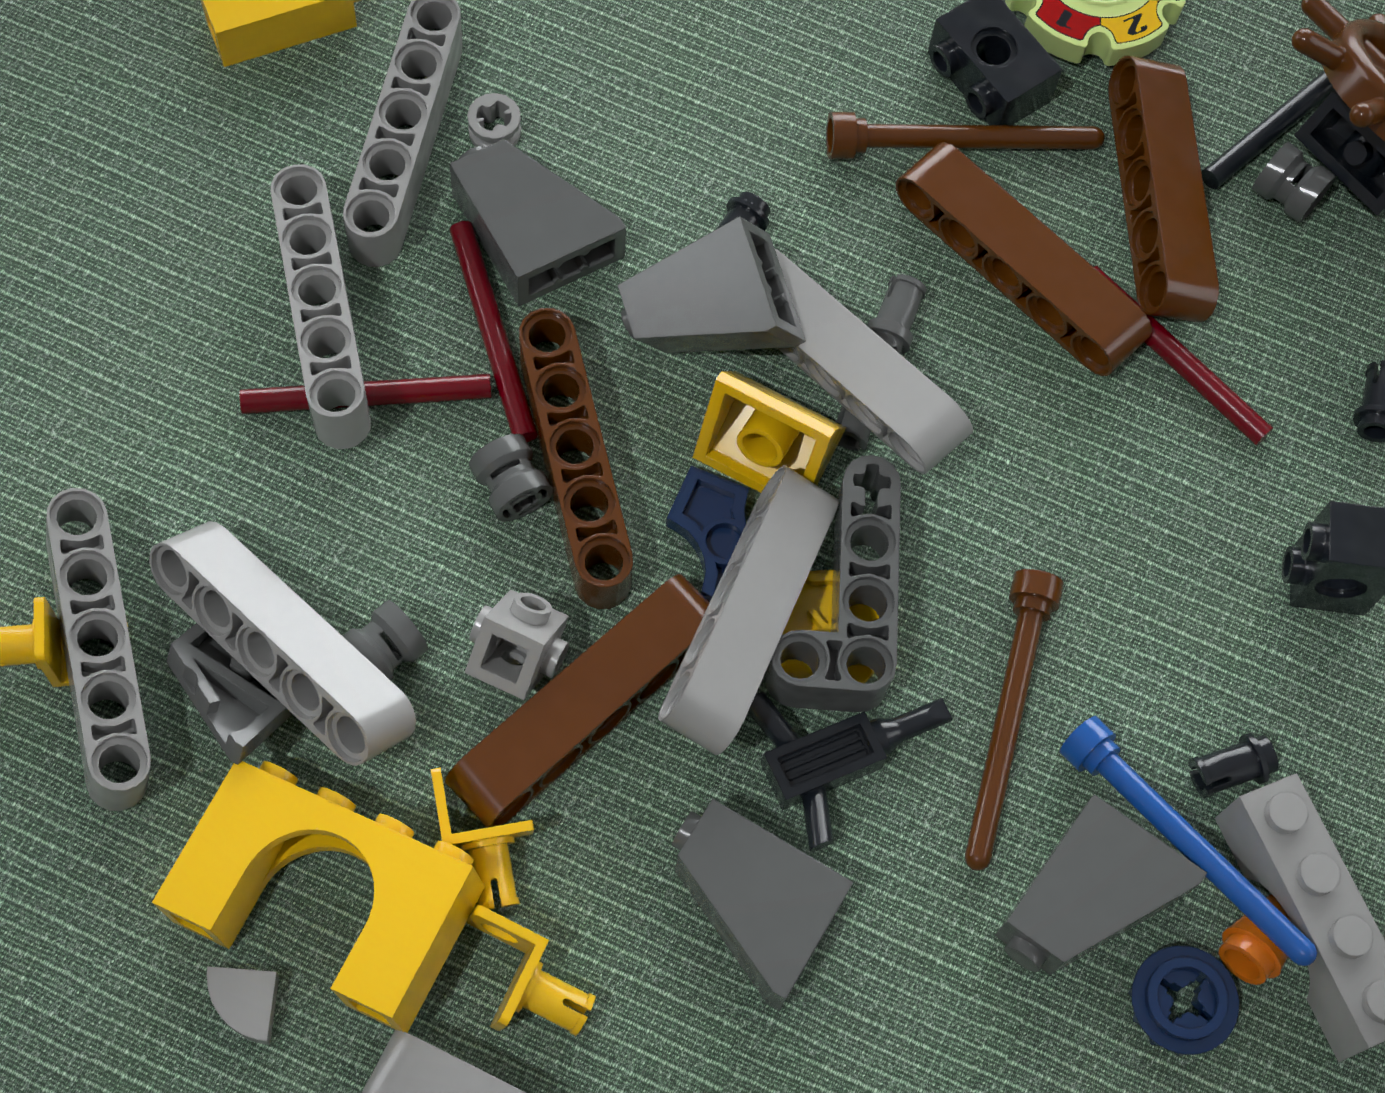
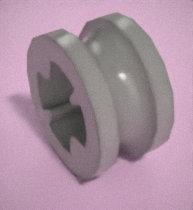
[467,93,521,147]

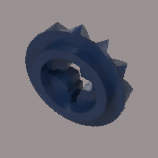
[1128,946,1239,1056]

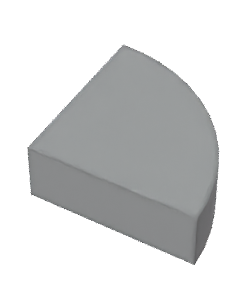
[207,966,279,1045]

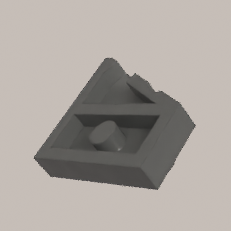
[166,623,292,765]

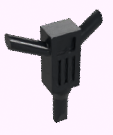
[748,692,952,852]

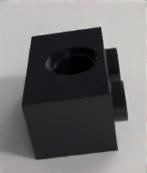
[927,0,1062,125]
[1282,501,1385,616]

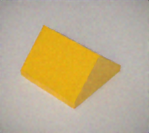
[692,371,846,493]

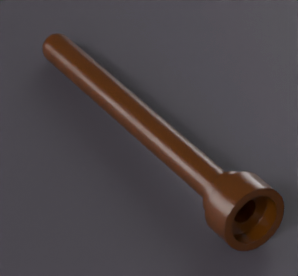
[826,112,1105,159]
[965,569,1064,871]

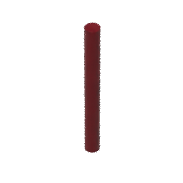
[449,221,538,442]
[1094,265,1273,446]
[239,374,492,414]

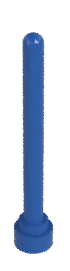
[1060,716,1317,966]

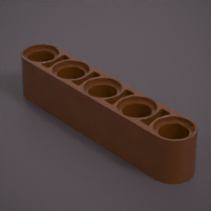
[1108,56,1219,323]
[895,142,1152,376]
[519,308,633,609]
[445,574,709,828]

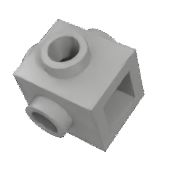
[464,589,569,700]

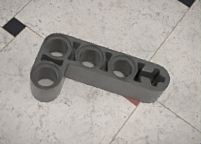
[765,455,901,712]

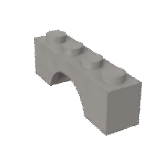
[1214,773,1385,1062]

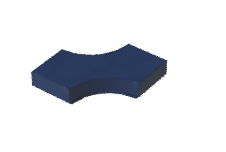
[666,465,749,603]

